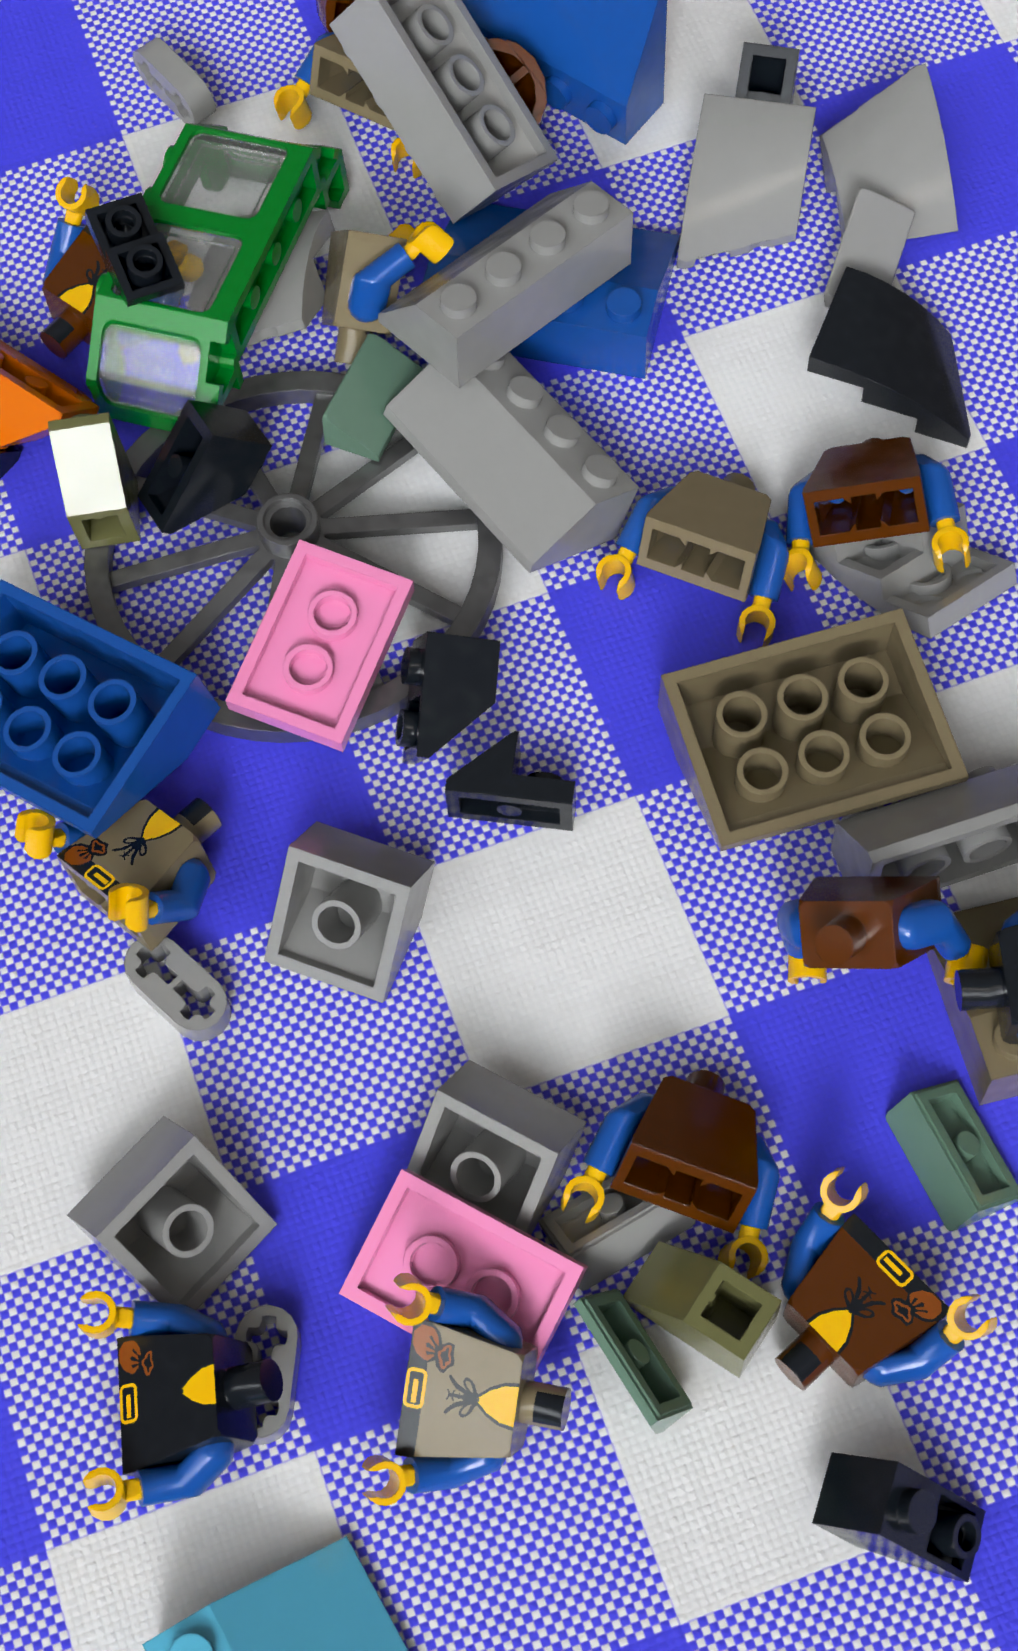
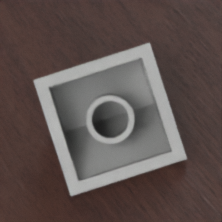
[264,821,435,1003]
[407,1060,587,1235]
[67,1116,277,1310]

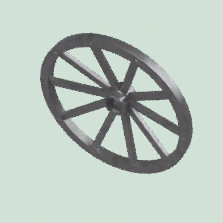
[84,371,503,743]

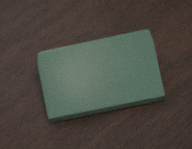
[322,333,423,462]
[886,1079,1018,1231]
[573,1288,693,1434]

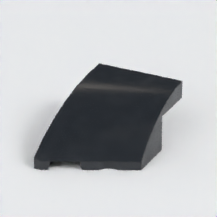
[807,266,971,448]

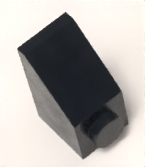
[138,399,272,534]

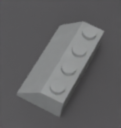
[329,0,559,224]
[378,181,633,388]
[383,352,639,573]
[830,763,1018,888]

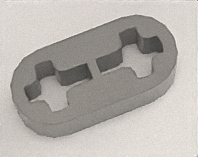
[133,37,216,124]
[124,937,232,1042]
[235,1305,302,1445]

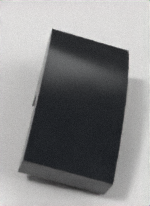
[85,193,185,307]

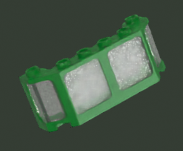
[86,123,349,432]

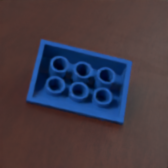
[462,0,667,145]
[422,204,680,379]
[0,579,221,839]

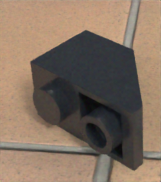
[395,631,500,764]
[812,1452,986,1582]

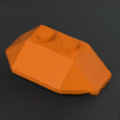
[0,340,99,449]

